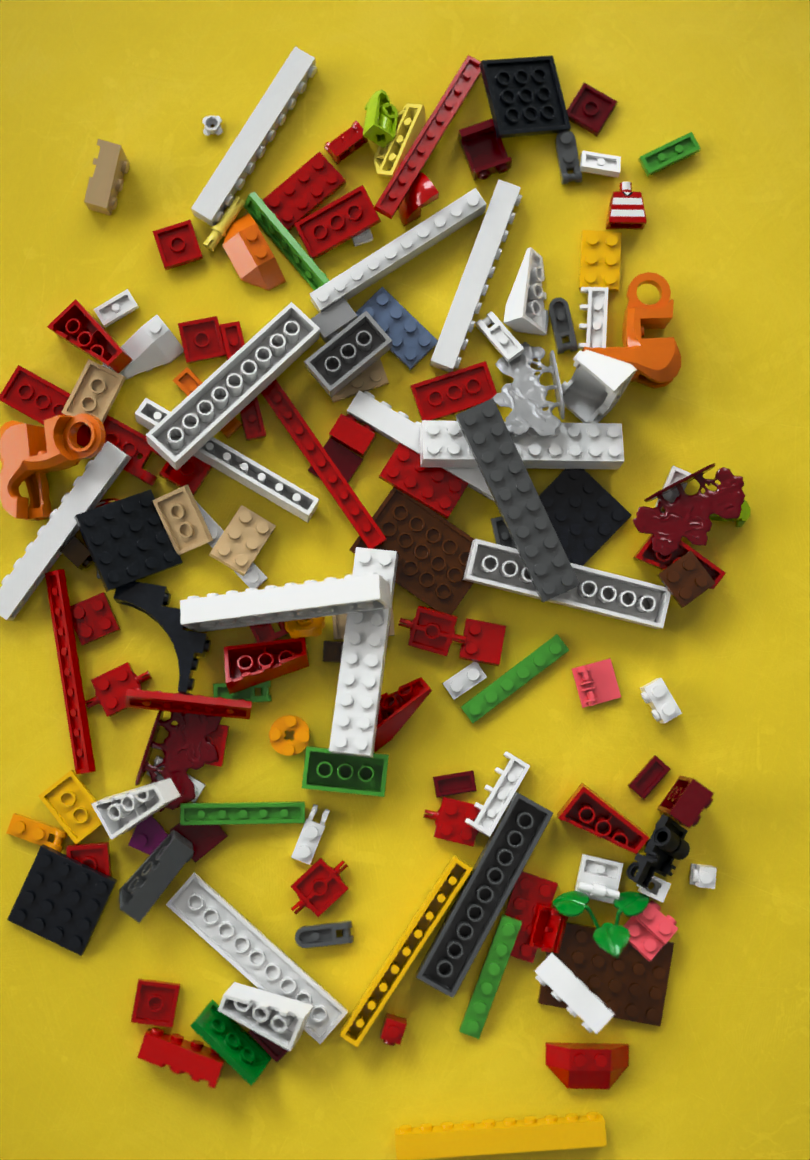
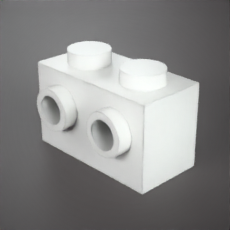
[640,678,682,723]

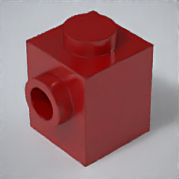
[380,1013,407,1046]

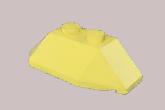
[374,103,426,177]

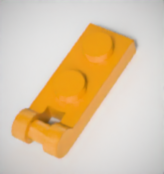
[7,813,67,852]

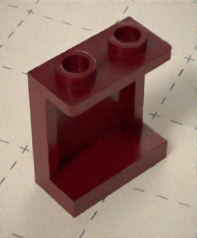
[458,119,512,180]

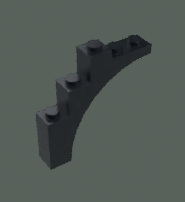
[114,582,211,695]

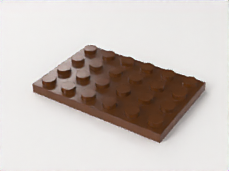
[349,487,474,615]
[537,922,674,1026]

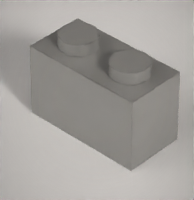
[311,297,357,343]

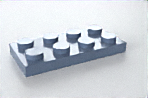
[356,287,438,370]

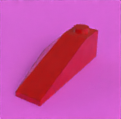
[374,677,432,752]

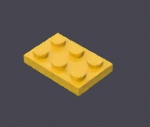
[579,230,622,292]
[39,770,102,844]

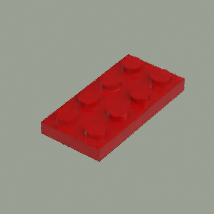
[263,151,346,231]
[294,185,382,260]
[410,361,497,420]
[379,443,468,519]
[504,871,558,963]

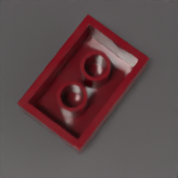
[657,776,714,828]

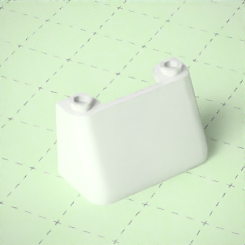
[561,350,637,423]

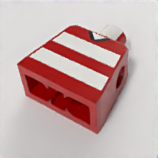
[606,182,646,229]

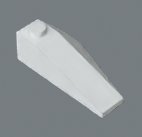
[504,247,548,335]
[102,315,184,380]

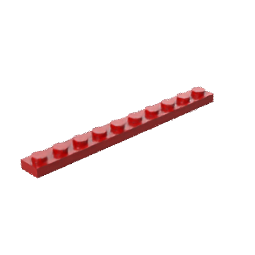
[374,55,481,219]
[261,379,387,549]
[45,569,96,774]

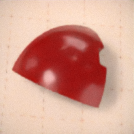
[398,172,439,226]

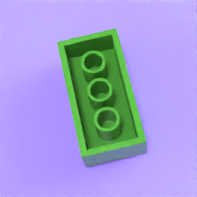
[302,746,389,797]

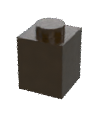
[60,537,93,569]
[323,641,343,663]

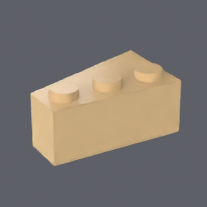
[84,139,130,216]

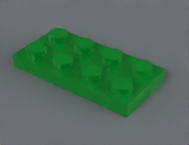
[190,999,272,1086]

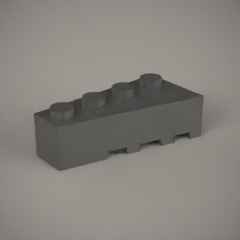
[119,829,194,923]

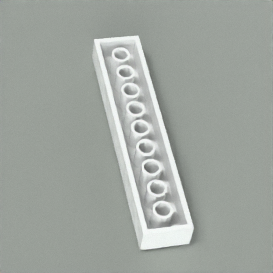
[146,302,320,471]
[419,420,624,470]
[463,539,671,629]
[329,547,398,758]
[180,572,391,632]

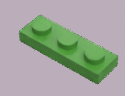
[639,132,701,177]

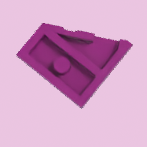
[128,816,169,855]

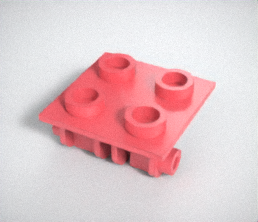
[572,658,621,708]

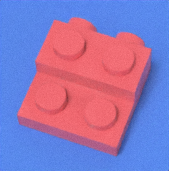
[623,900,679,962]

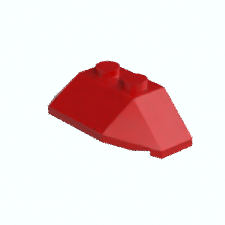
[545,1043,629,1089]

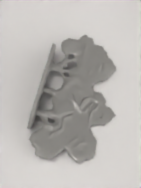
[491,342,565,436]

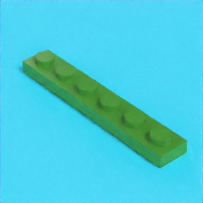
[244,191,330,291]
[461,634,569,723]
[180,801,305,825]
[459,914,522,1039]

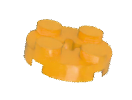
[284,617,325,639]
[269,715,310,756]

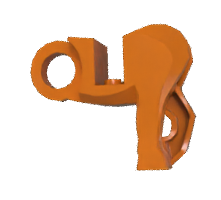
[582,272,681,389]
[0,413,106,521]

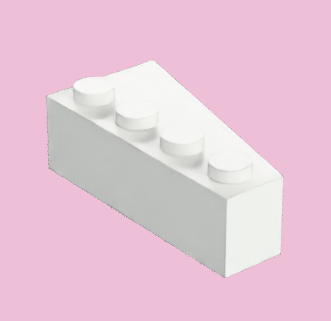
[534,953,615,1034]
[217,982,314,1051]

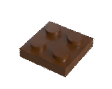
[657,551,716,608]

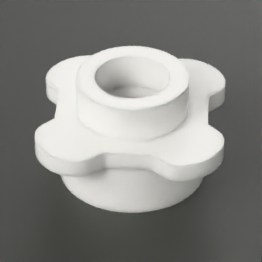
[202,115,223,136]

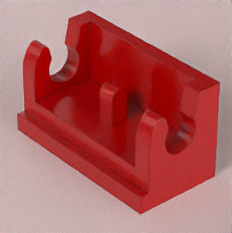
[324,121,368,164]
[529,905,568,954]

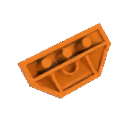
[222,213,286,291]

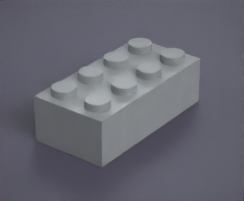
[304,311,393,398]

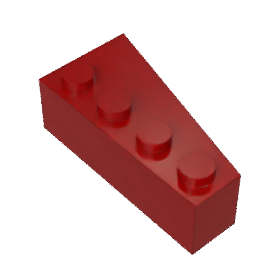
[47,299,133,373]
[633,534,726,589]
[224,637,309,694]
[557,783,649,854]
[137,1027,225,1089]

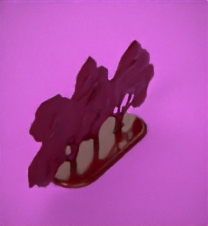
[633,463,745,556]
[135,693,222,812]

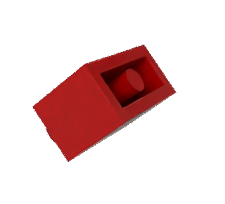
[329,413,376,458]

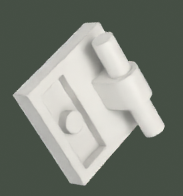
[574,854,623,904]

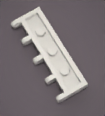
[578,287,608,349]
[465,751,530,837]

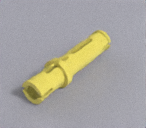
[203,196,245,252]

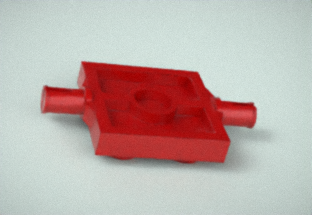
[398,606,467,656]
[85,662,152,717]
[423,797,480,847]
[290,857,349,917]

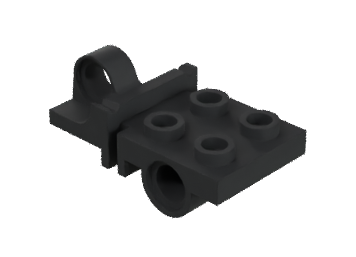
[627,814,690,889]

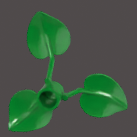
[552,891,649,958]

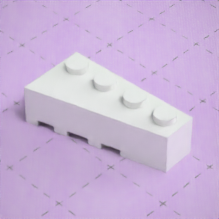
[91,778,181,840]

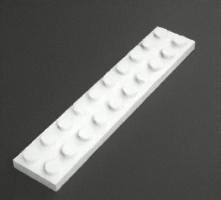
[166,872,348,1044]

